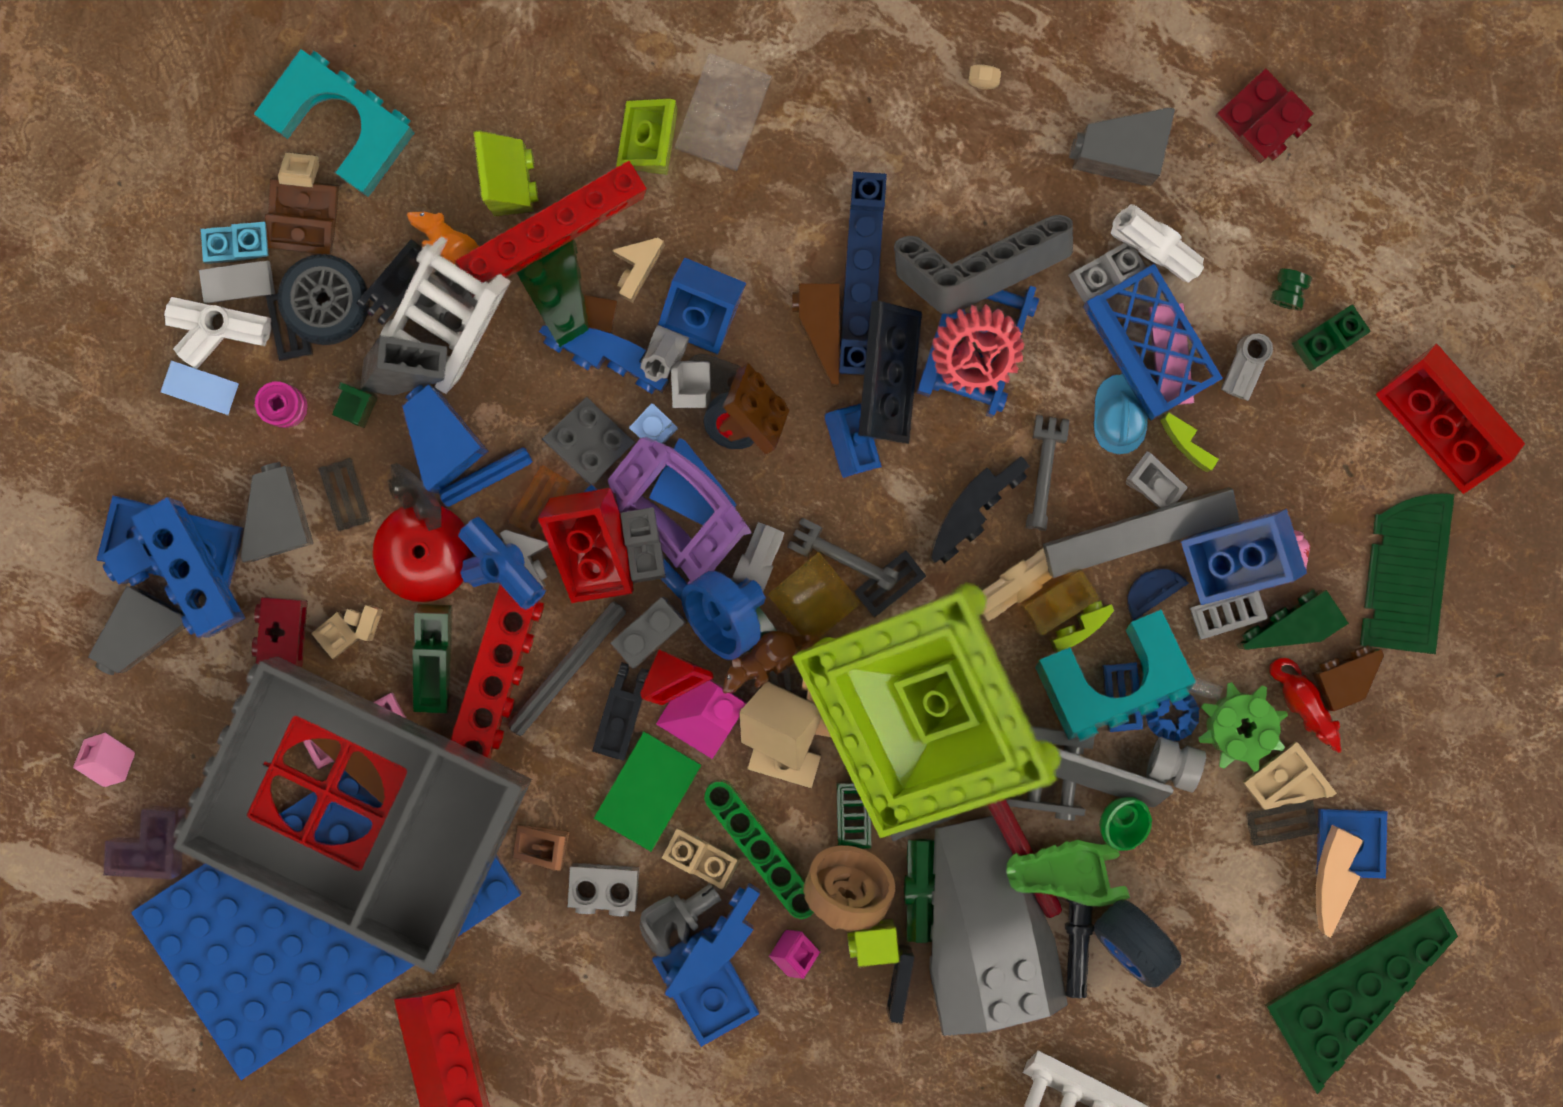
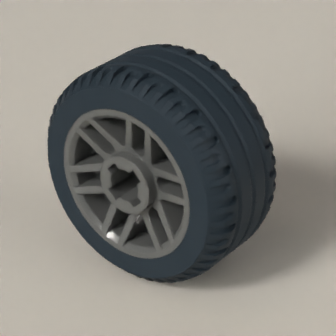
[278,254,369,345]

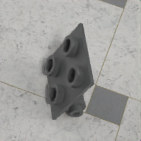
[542,397,635,486]

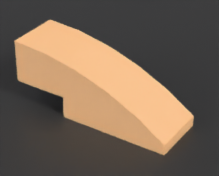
[1316,825,1363,938]

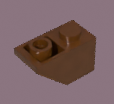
[1312,645,1384,712]

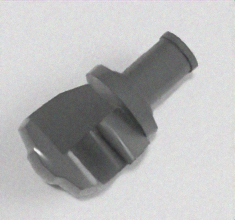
[639,883,722,957]

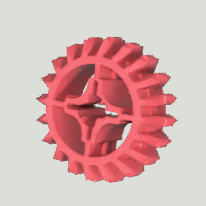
[932,304,1024,395]

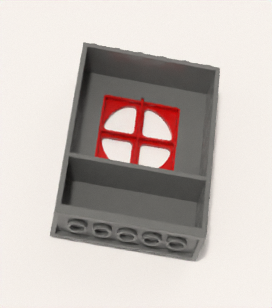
[173,657,532,974]

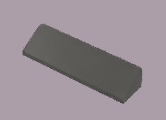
[1054,749,1174,807]

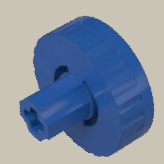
[681,571,766,660]

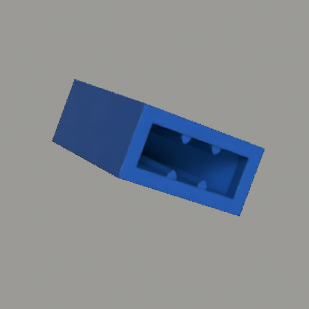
[649,438,739,526]

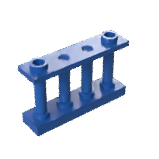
[916,286,1039,418]

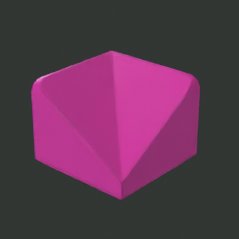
[769,930,820,979]

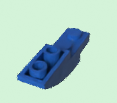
[539,326,669,394]
[663,883,760,998]

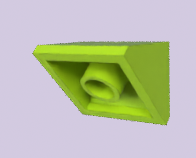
[616,99,678,175]

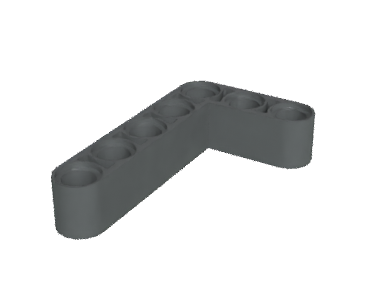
[894,215,1073,314]

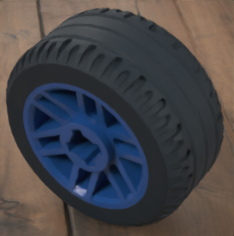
[1094,900,1181,988]

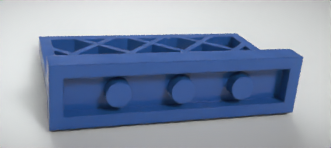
[1083,264,1223,421]

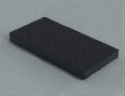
[858,301,922,444]

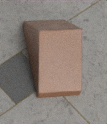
[513,825,569,870]

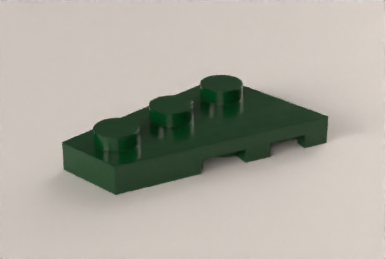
[516,239,589,347]

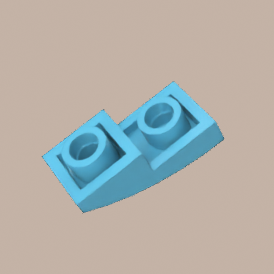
[201,222,269,264]

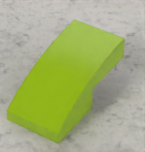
[1160,412,1219,472]

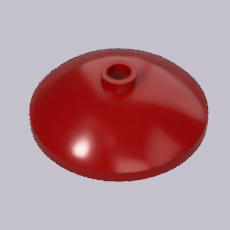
[373,502,473,602]

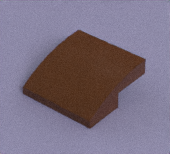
[265,178,339,255]

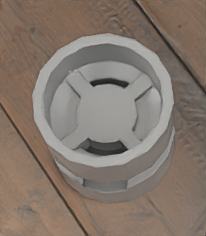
[1146,737,1206,793]

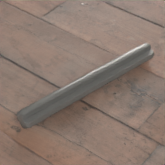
[508,602,626,736]

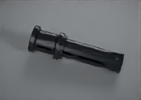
[1065,899,1094,999]

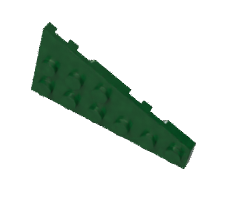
[1265,905,1458,1095]

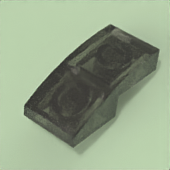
[387,463,441,531]

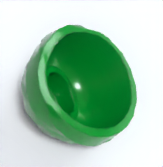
[1099,797,1152,851]

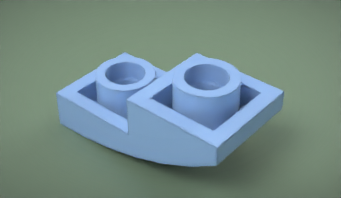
[160,361,239,415]

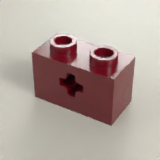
[251,597,308,667]

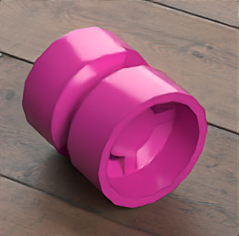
[255,381,308,428]

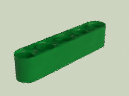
[704,779,814,919]

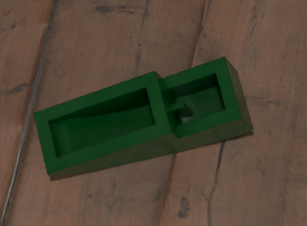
[412,604,452,713]

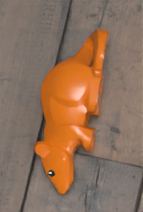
[407,212,479,265]

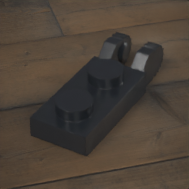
[592,662,649,761]

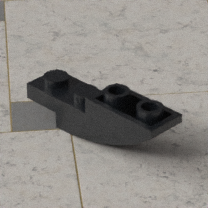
[930,456,1030,564]

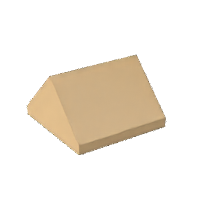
[740,681,822,771]

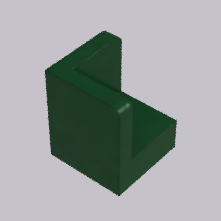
[332,382,377,428]

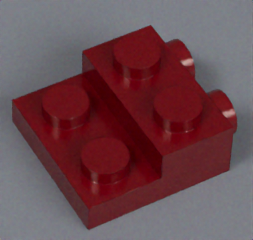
[1215,68,1314,164]

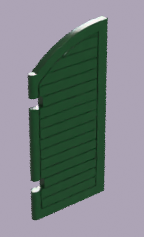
[1360,493,1455,654]

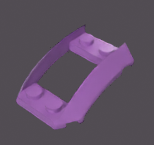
[608,437,752,584]

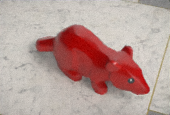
[1269,657,1342,753]

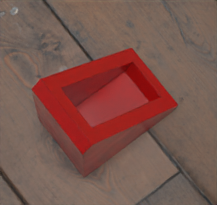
[640,649,714,705]

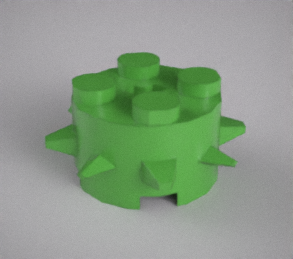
[1198,682,1288,772]

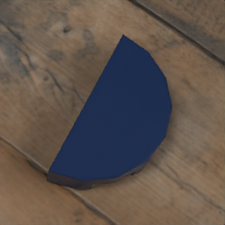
[1127,569,1188,621]

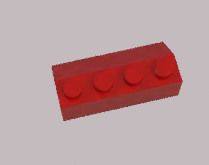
[1375,343,1525,494]
[394,982,490,1107]

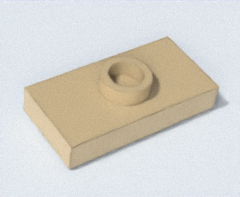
[748,749,821,788]

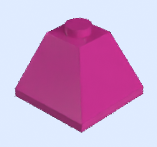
[656,680,748,759]

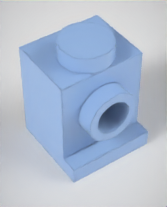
[629,403,678,444]

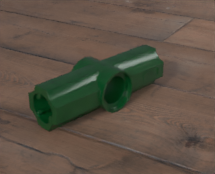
[904,839,935,943]

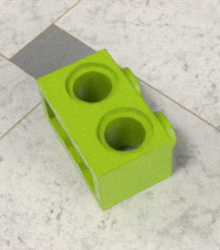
[847,919,899,967]

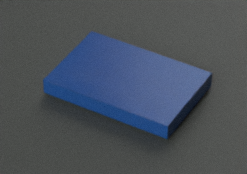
[652,925,759,1047]

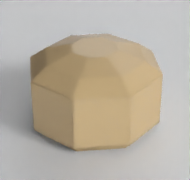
[968,65,1001,90]

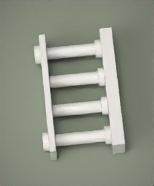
[380,236,511,394]
[1023,1051,1149,1107]

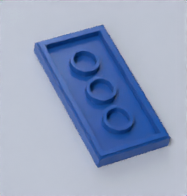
[96,496,244,588]

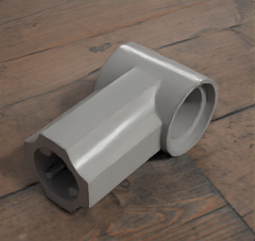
[640,325,689,382]
[1221,333,1273,401]
[732,522,784,591]

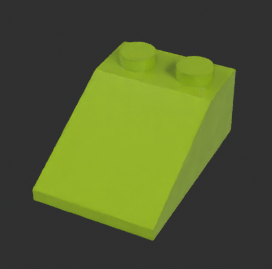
[474,131,538,216]

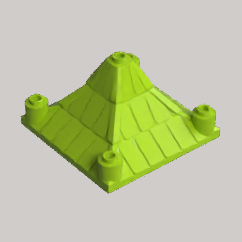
[793,584,1061,838]

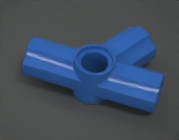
[458,517,546,610]

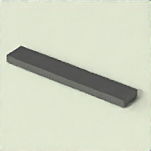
[1043,487,1240,578]

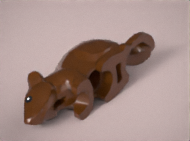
[722,631,821,693]

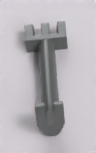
[1025,415,1070,531]
[787,518,899,591]

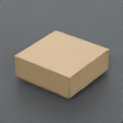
[278,153,319,187]

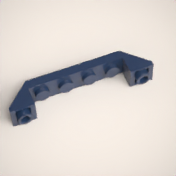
[839,172,887,375]

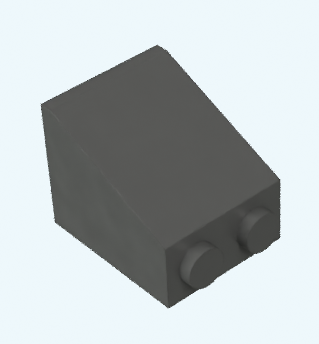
[1069,108,1175,187]

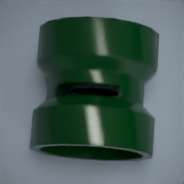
[1270,268,1312,311]

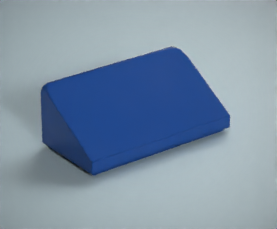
[825,404,882,478]

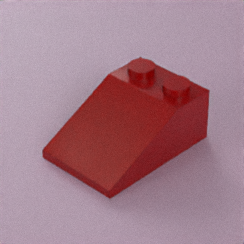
[538,488,634,603]

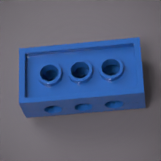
[131,497,246,638]

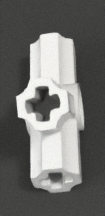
[1111,204,1204,283]
[164,297,271,369]

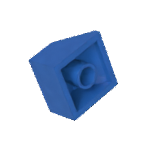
[658,257,746,355]

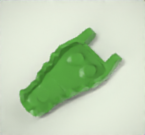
[1006,840,1130,907]

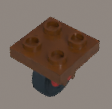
[704,363,790,455]

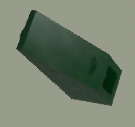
[1237,588,1349,650]

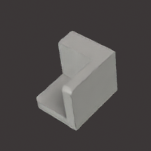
[671,361,712,408]

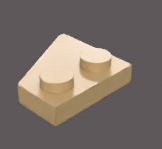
[1242,741,1337,810]

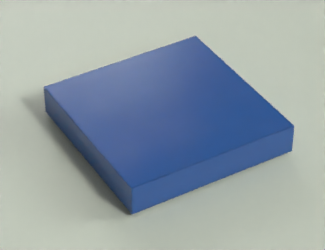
[1316,808,1388,879]

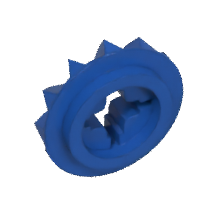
[1146,694,1200,741]

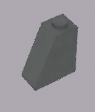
[360,335,447,396]
[241,462,314,563]
[88,586,185,675]

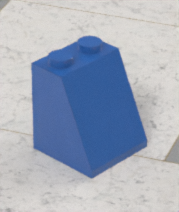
[402,384,489,494]

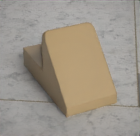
[612,238,665,303]

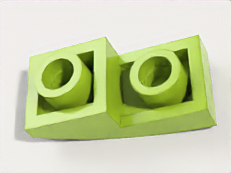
[1050,600,1114,653]

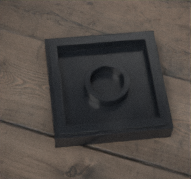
[886,945,914,1024]

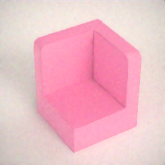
[73,733,135,787]

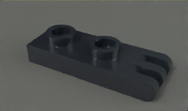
[356,239,423,325]

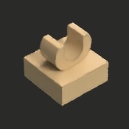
[343,605,383,641]
[311,612,358,659]

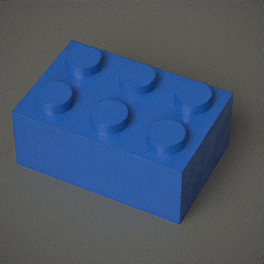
[1181,509,1307,605]

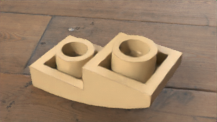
[662,828,740,890]

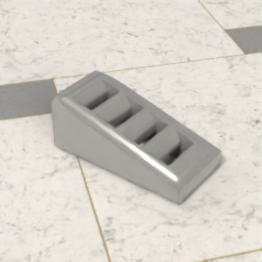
[1190,590,1267,639]

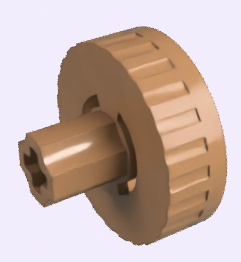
[804,846,895,931]

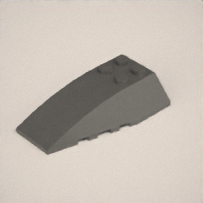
[929,815,1068,1036]

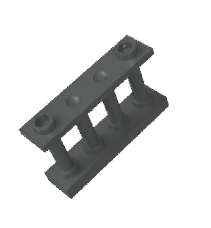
[1005,726,1095,821]

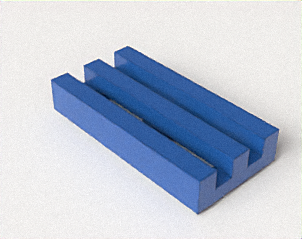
[1102,662,1143,732]

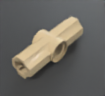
[982,548,1052,622]

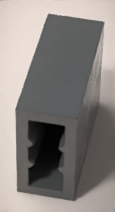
[611,597,687,668]

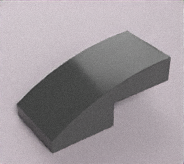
[621,507,666,583]

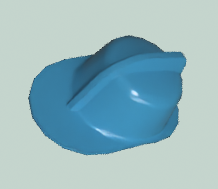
[1094,374,1148,454]

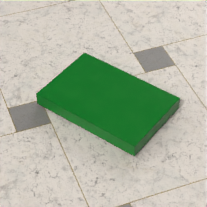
[593,731,702,852]

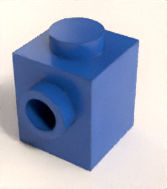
[101,536,153,587]

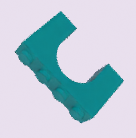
[254,49,415,197]
[1035,610,1196,741]

